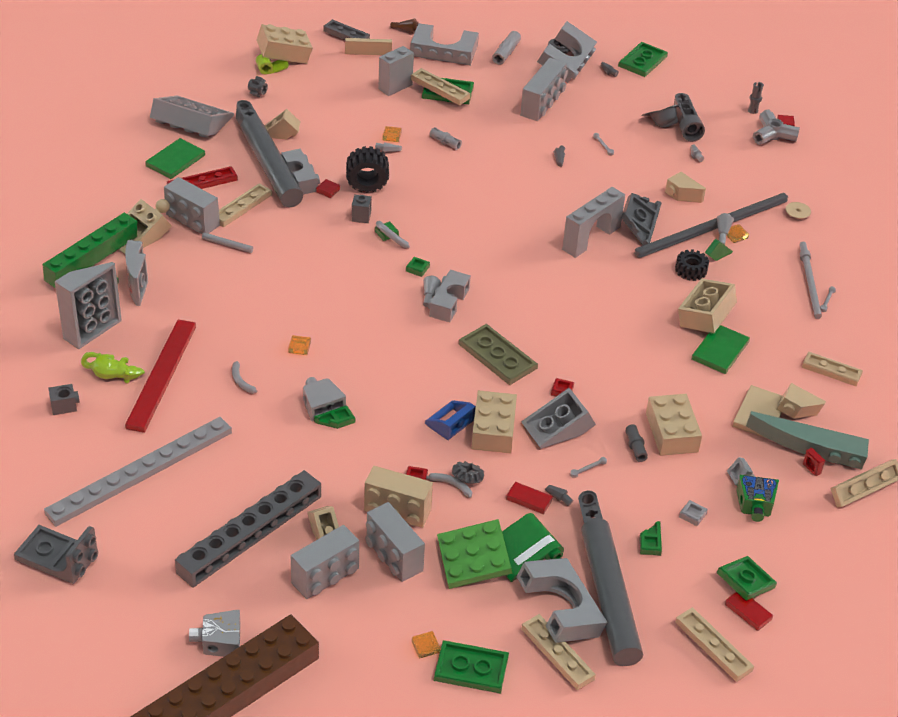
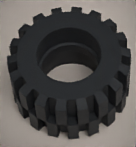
[346,146,389,193]

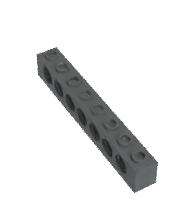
[175,470,321,588]

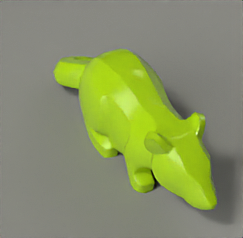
[81,352,145,383]

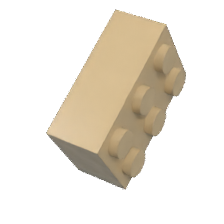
[256,24,313,64]
[678,278,737,333]
[471,390,517,453]
[646,393,702,456]
[364,465,433,528]

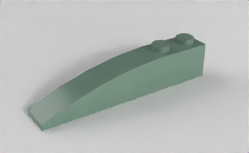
[746,411,869,469]

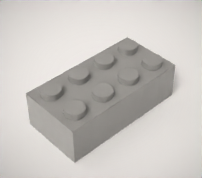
[520,58,568,121]

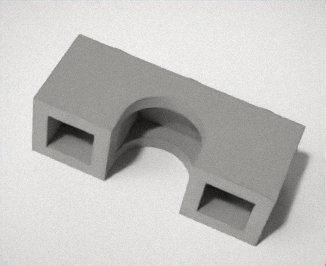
[281,148,320,195]
[428,269,471,323]

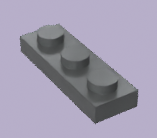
[323,19,370,40]

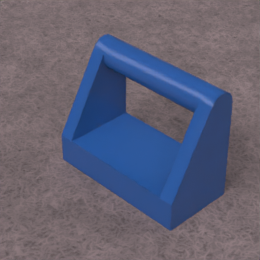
[425,400,476,440]

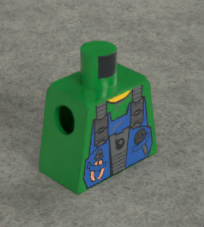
[736,475,779,522]

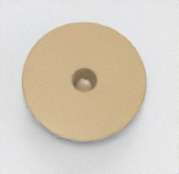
[785,202,811,219]

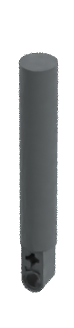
[236,100,303,207]
[578,490,643,666]

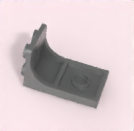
[14,525,99,584]

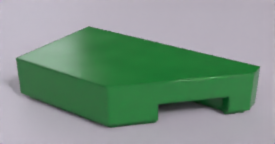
[705,239,733,261]
[314,405,356,429]
[639,521,662,556]

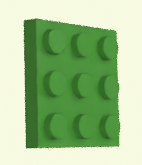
[437,519,512,589]

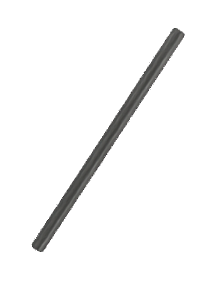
[634,193,788,258]

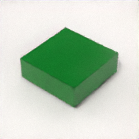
[375,221,399,241]
[406,257,430,277]

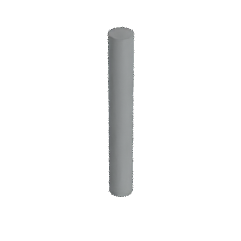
[202,232,253,253]

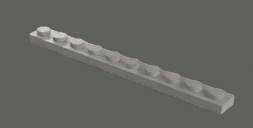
[44,417,232,527]

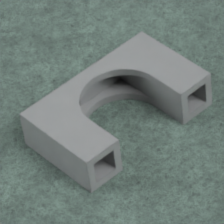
[537,21,597,83]
[410,23,479,66]
[562,187,626,258]
[517,558,607,643]

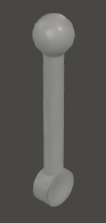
[593,133,614,156]
[820,286,836,312]
[570,457,607,478]

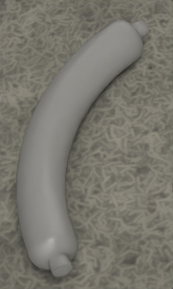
[376,221,410,249]
[232,361,258,394]
[427,473,473,498]

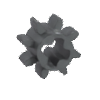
[248,76,268,97]

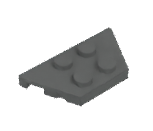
[621,193,662,245]

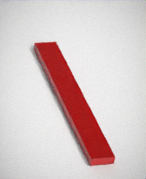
[125,319,196,433]

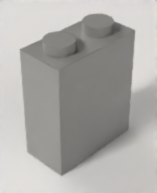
[378,46,414,96]

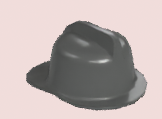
[642,105,679,128]

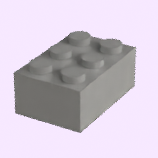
[164,177,220,234]
[365,502,425,582]
[290,525,360,599]

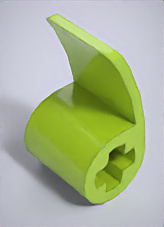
[255,54,289,74]

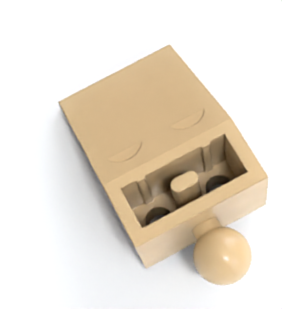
[119,199,172,254]

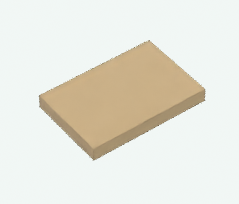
[732,385,783,439]

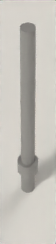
[799,241,822,319]

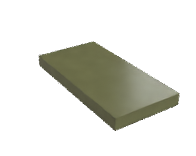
[458,324,538,385]

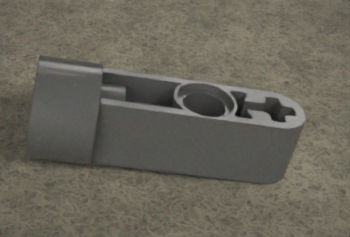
[674,93,705,142]

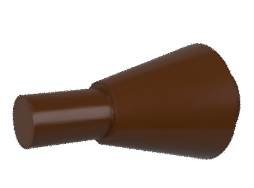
[390,18,419,34]

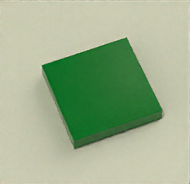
[717,556,777,600]

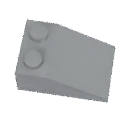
[521,388,596,449]

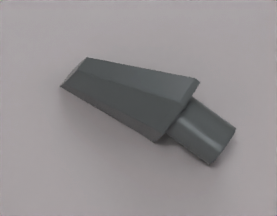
[600,62,619,77]
[553,145,565,167]
[545,485,574,506]

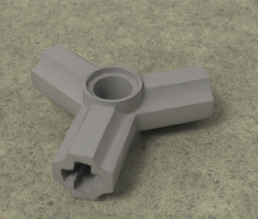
[753,109,800,145]

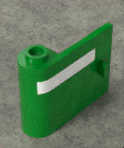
[502,513,564,582]

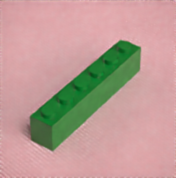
[42,212,138,289]

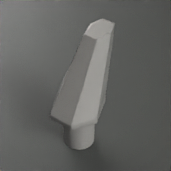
[375,142,402,153]
[690,144,704,162]

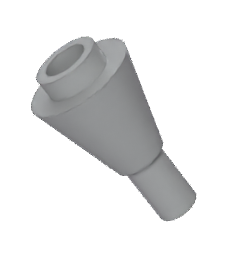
[717,213,734,245]
[423,275,441,307]

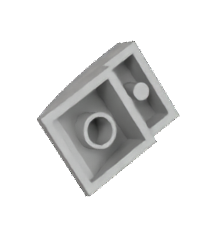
[125,240,148,306]

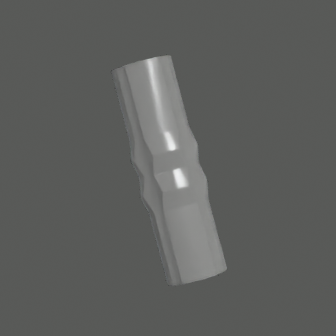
[492,31,521,65]

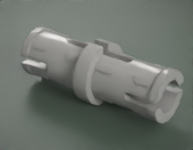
[430,127,462,150]

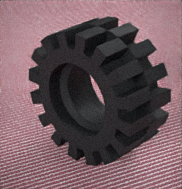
[675,249,709,281]

